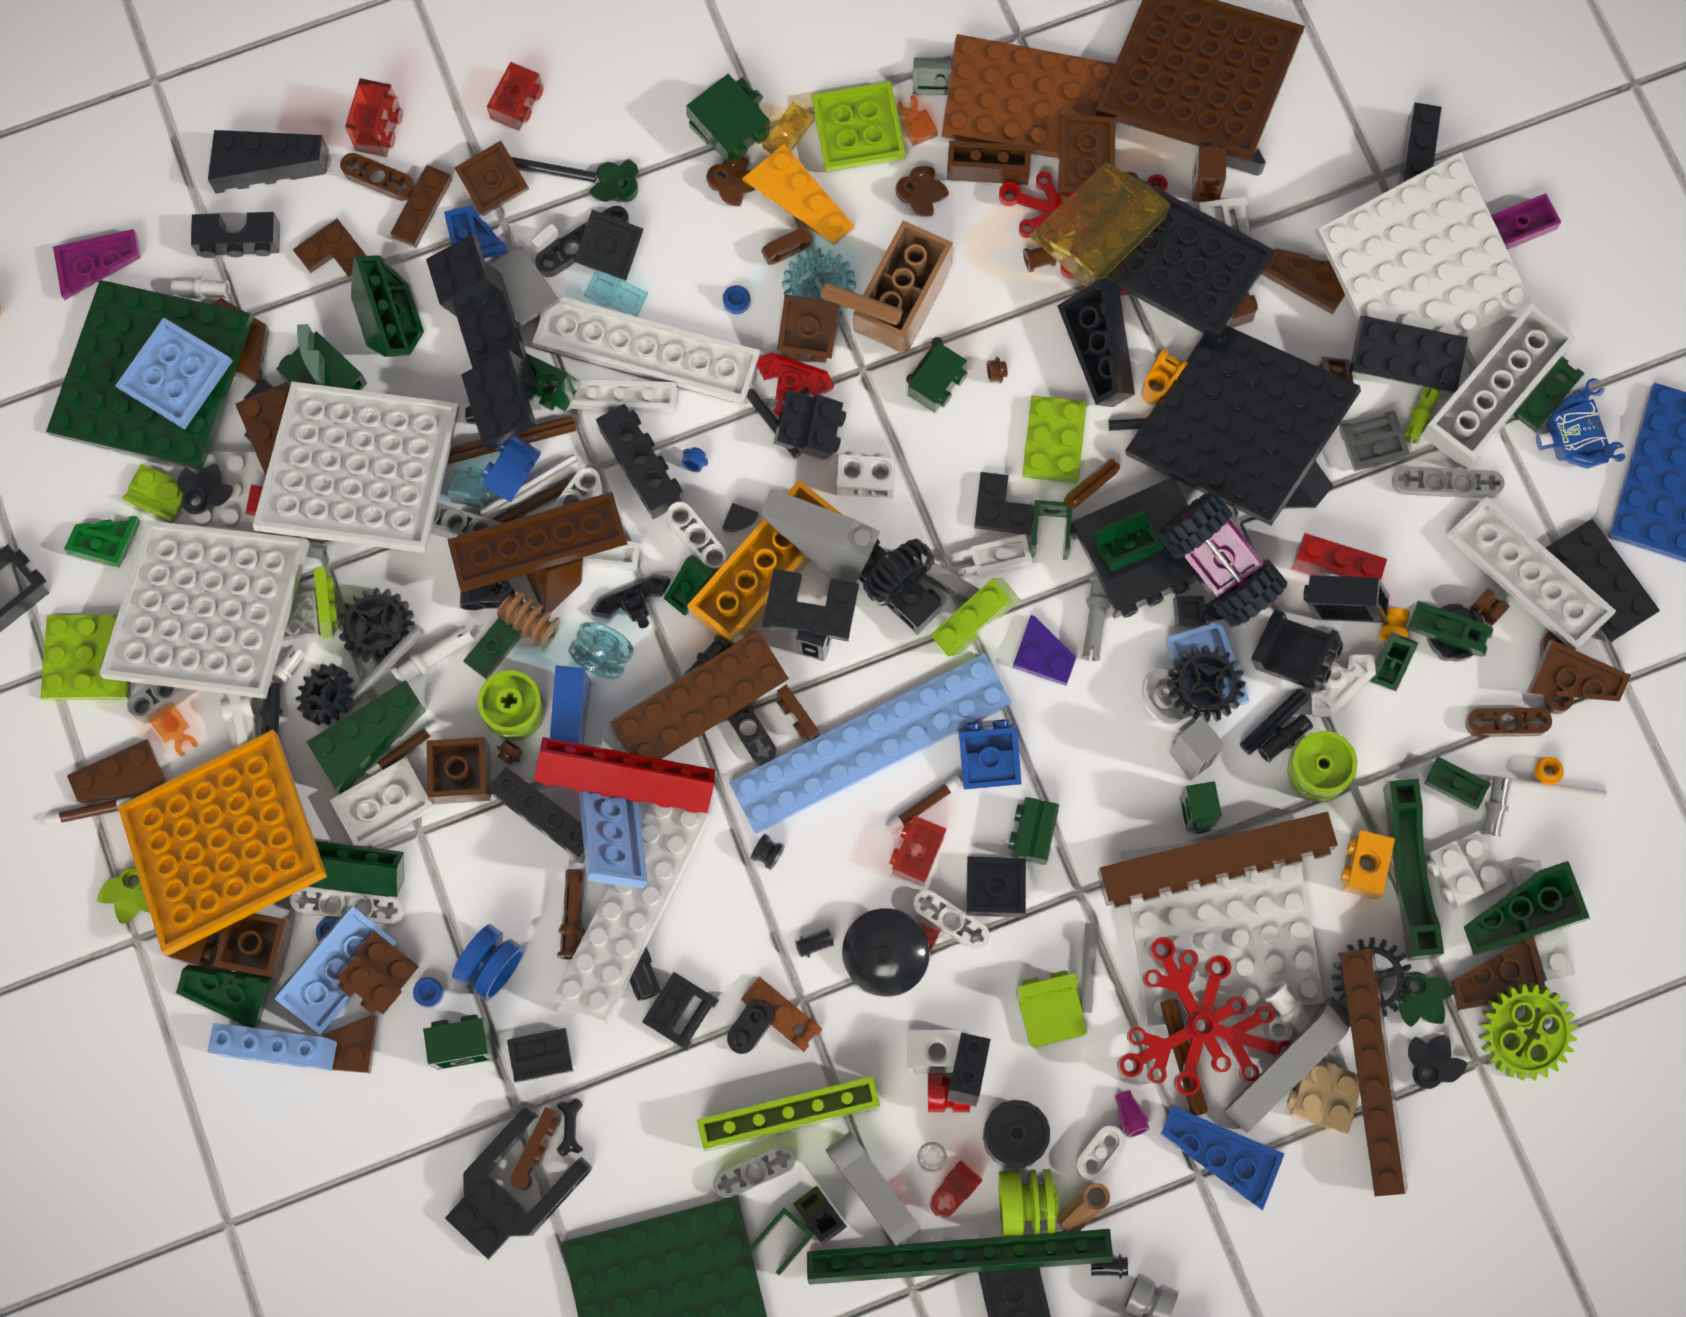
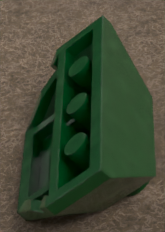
[351,255,424,357]

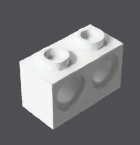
[837,452,895,498]

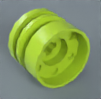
[998,1168,1058,1236]

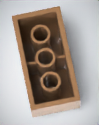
[853,220,953,354]

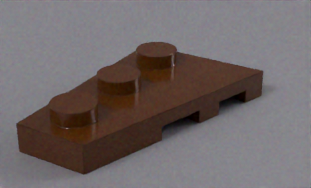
[1261,248,1345,315]
[1526,640,1631,702]
[67,739,167,803]
[1451,938,1545,1011]

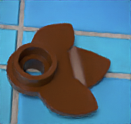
[706,156,756,207]
[895,166,949,217]

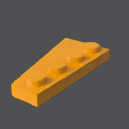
[742,144,855,245]

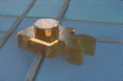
[898,95,938,147]
[148,703,198,756]

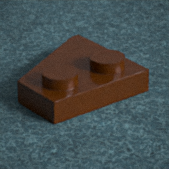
[319,1015,378,1074]

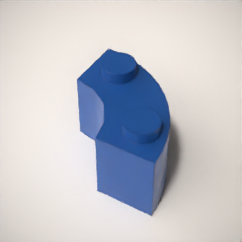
[480,435,542,503]

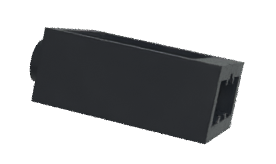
[0,544,50,632]
[1303,575,1390,623]

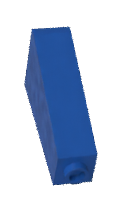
[550,665,591,744]

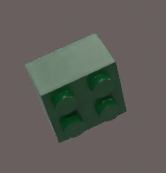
[423,1014,496,1070]

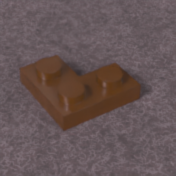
[293,218,367,278]

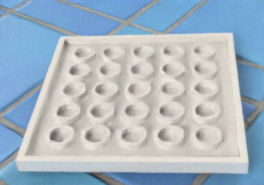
[1314,152,1532,380]
[253,382,460,553]
[99,521,310,699]
[1121,840,1325,1027]

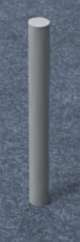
[345,625,425,711]

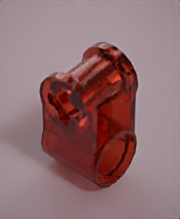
[930,1160,984,1218]

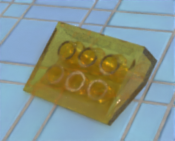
[1030,162,1171,287]

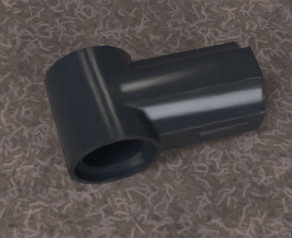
[630,946,661,1002]

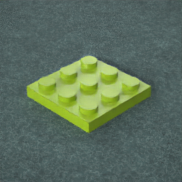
[811,81,906,173]
[40,614,130,700]

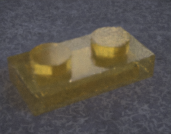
[762,102,815,154]

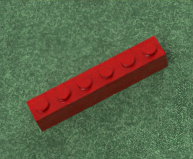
[534,737,715,814]

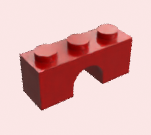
[1291,533,1387,580]

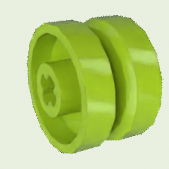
[478,670,546,741]
[1287,731,1358,802]

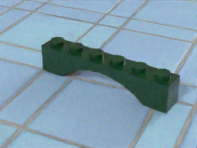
[1383,778,1444,961]

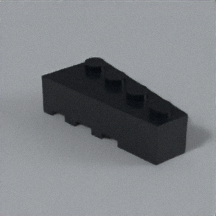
[208,130,329,194]
[1057,279,1135,407]

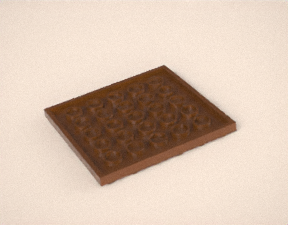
[1096,0,1305,162]

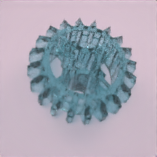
[782,248,856,316]

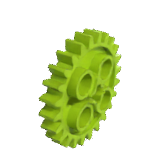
[1478,982,1578,1081]

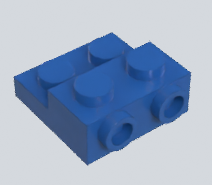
[958,719,1022,790]

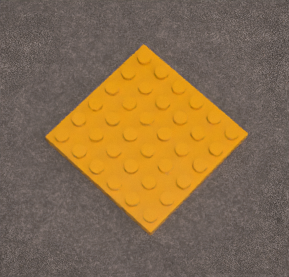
[118,730,327,956]

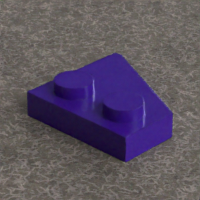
[1012,615,1076,686]

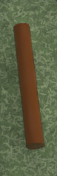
[494,479,570,523]

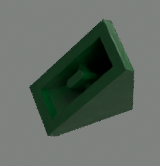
[1369,632,1419,691]

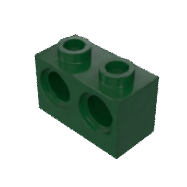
[527,354,581,412]
[1179,781,1222,834]

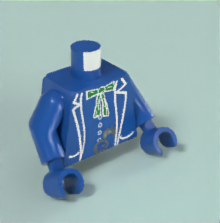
[1536,378,1626,469]

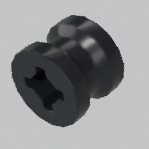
[750,834,785,870]

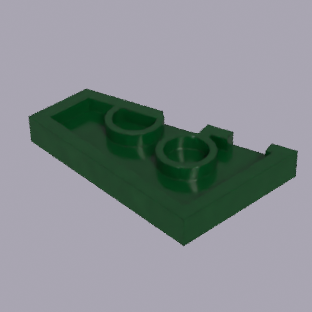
[176,964,272,1028]

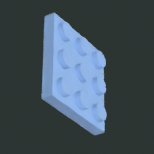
[115,317,232,430]

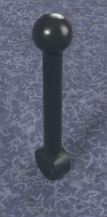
[906,337,943,384]

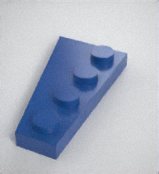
[1160,1105,1285,1211]

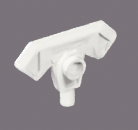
[1311,655,1376,717]

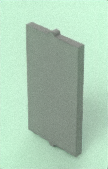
[490,245,560,326]

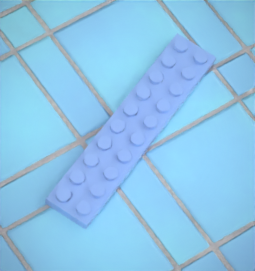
[729,653,1012,835]

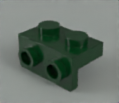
[1094,509,1163,572]

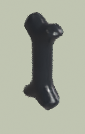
[557,1098,583,1156]

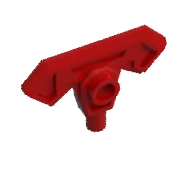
[757,352,834,415]

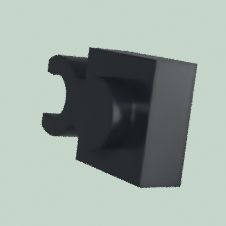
[1173,596,1224,626]

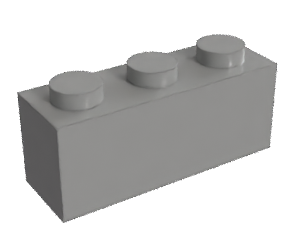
[1170,717,1225,781]

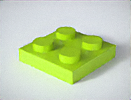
[314,567,338,639]

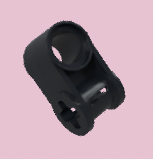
[460,580,516,611]

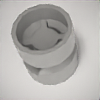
[1124,1274,1179,1317]

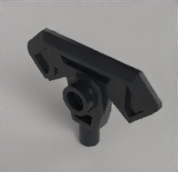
[591,574,671,629]

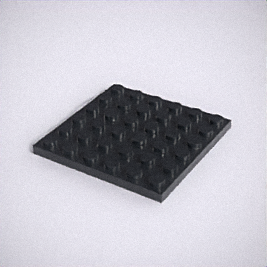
[1125,326,1361,526]

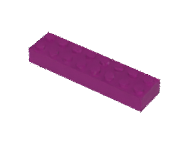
[1491,193,1561,250]

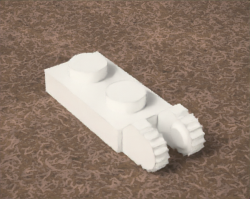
[949,534,1032,579]

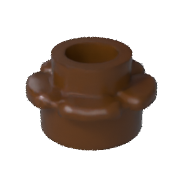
[986,356,1008,384]
[496,740,524,765]

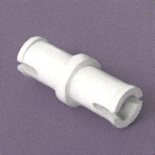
[171,277,230,299]

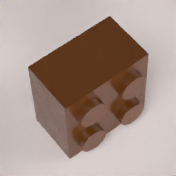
[426,737,491,804]
[213,913,293,982]

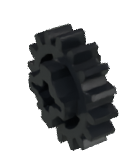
[295,663,355,726]

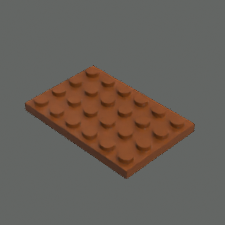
[941,34,1115,159]

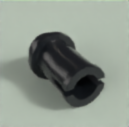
[795,928,834,958]
[1091,1254,1128,1279]

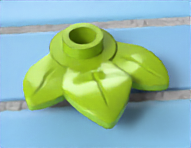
[97,866,150,924]

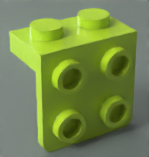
[1016,970,1087,1048]

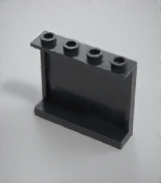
[1071,477,1205,619]

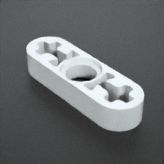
[913,890,989,950]

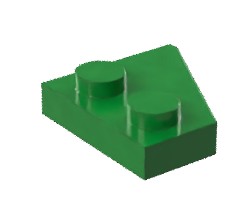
[64,516,140,568]

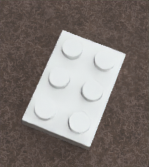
[329,757,435,847]

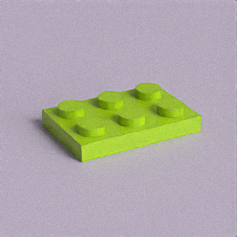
[1022,395,1087,484]

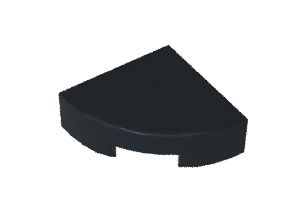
[722,503,759,533]

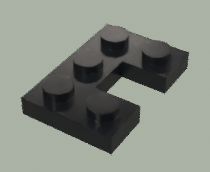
[763,569,859,642]

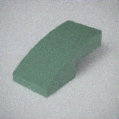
[297,324,325,386]

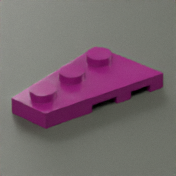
[53,229,141,301]

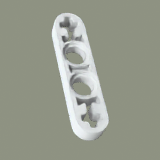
[290,887,405,925]

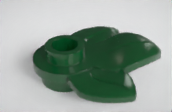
[589,159,639,202]
[1398,971,1454,1027]

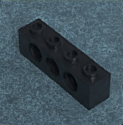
[595,403,683,520]
[858,538,942,635]
[488,766,585,863]

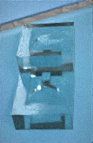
[584,271,648,317]

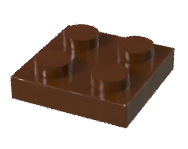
[454,140,530,216]

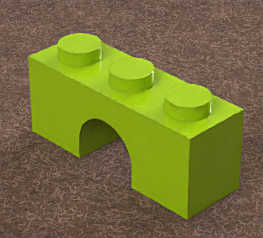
[930,578,1021,657]

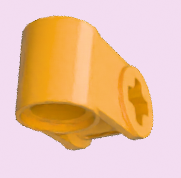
[1141,348,1188,405]

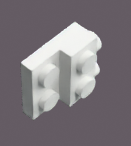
[1426,830,1507,909]

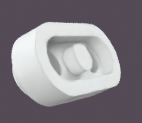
[1076,1126,1126,1181]

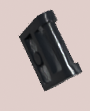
[642,972,719,1051]

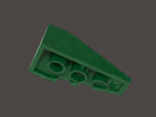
[1464,861,1591,955]

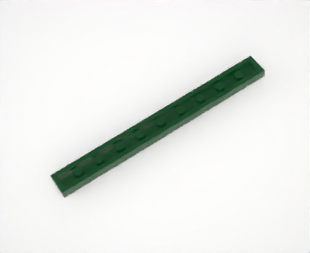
[807,1229,1113,1285]

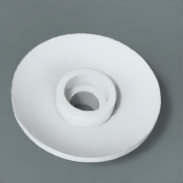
[1142,669,1185,725]

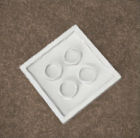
[189,451,275,535]

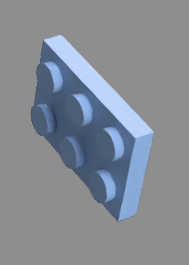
[1166,621,1250,718]

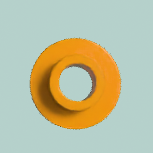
[1534,757,1564,785]

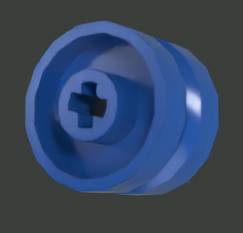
[452,924,525,1001]

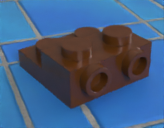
[777,294,840,363]
[334,929,419,1015]

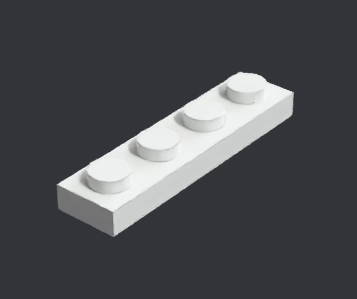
[567,379,677,412]
[1509,860,1576,982]

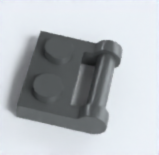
[1339,410,1410,472]

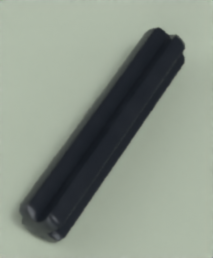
[1240,688,1309,755]

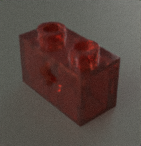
[486,61,544,131]
[889,815,947,887]

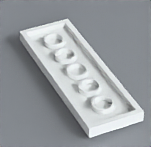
[1446,497,1616,650]

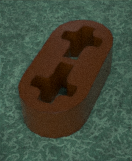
[761,228,813,265]

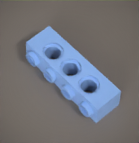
[207,1023,337,1072]

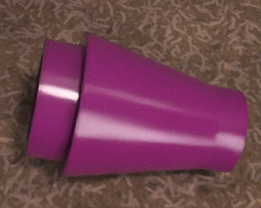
[1114,1090,1150,1138]

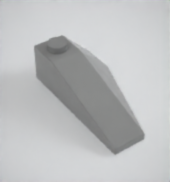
[760,488,880,583]

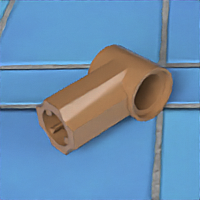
[1056,1183,1110,1232]

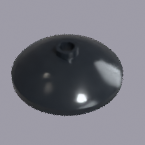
[842,908,930,997]

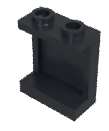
[1251,609,1343,692]

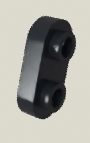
[727,999,775,1054]

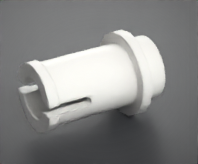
[273,645,305,683]

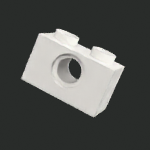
[907,1030,967,1074]

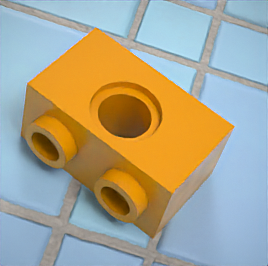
[1340,830,1395,900]

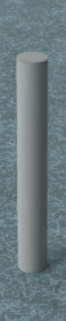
[1081,923,1097,1013]

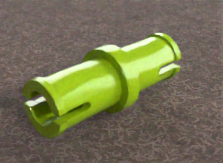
[1403,387,1441,444]

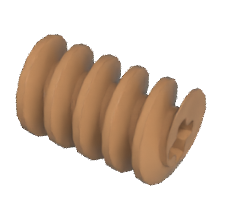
[497,591,561,650]

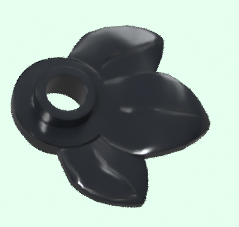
[177,464,234,515]
[1408,1034,1467,1089]

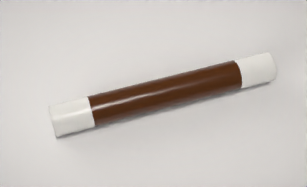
[366,719,442,777]
[885,775,963,834]
[45,797,133,826]

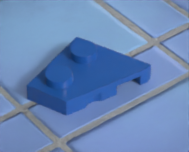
[444,205,508,259]

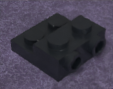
[773,389,846,460]

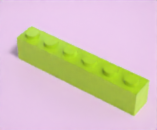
[697,1076,880,1152]

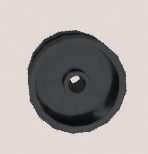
[982,1099,1051,1170]

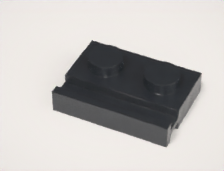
[507,1028,574,1083]

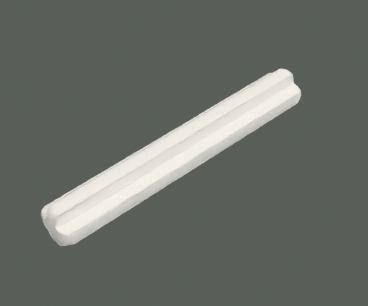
[479,454,581,520]

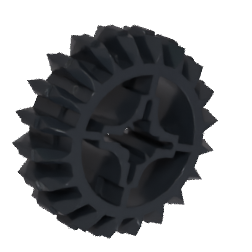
[863,538,935,606]
[337,587,416,664]
[1166,645,1246,723]
[1331,937,1414,1017]

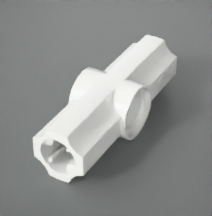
[221,693,258,749]

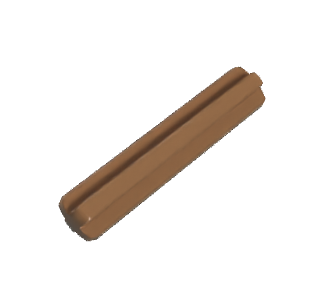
[821,283,903,325]

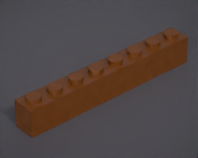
[1097,811,1338,909]
[1340,948,1408,1197]

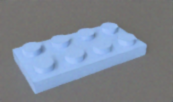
[579,791,647,889]
[273,905,398,1035]

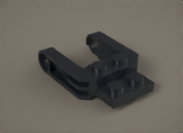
[445,1106,593,1260]

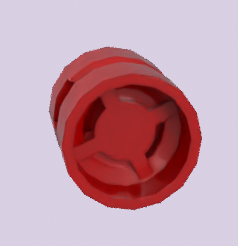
[927,1073,970,1113]

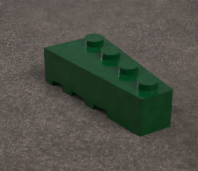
[306,680,426,794]

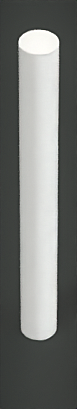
[1488,775,1607,802]

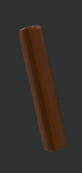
[1064,459,1120,509]

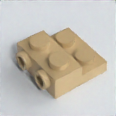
[1286,1060,1360,1134]

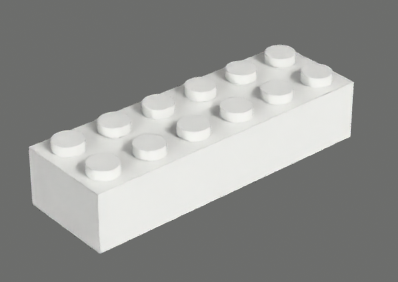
[1421,304,1576,469]

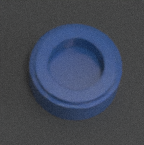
[723,285,751,315]
[413,977,444,1008]

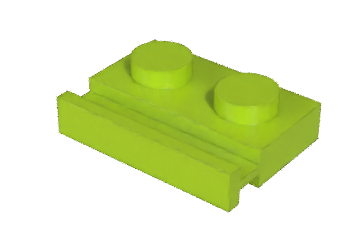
[122,463,183,523]

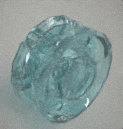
[568,622,634,679]

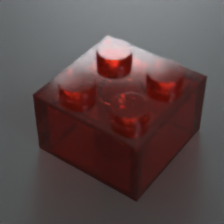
[345,78,403,158]

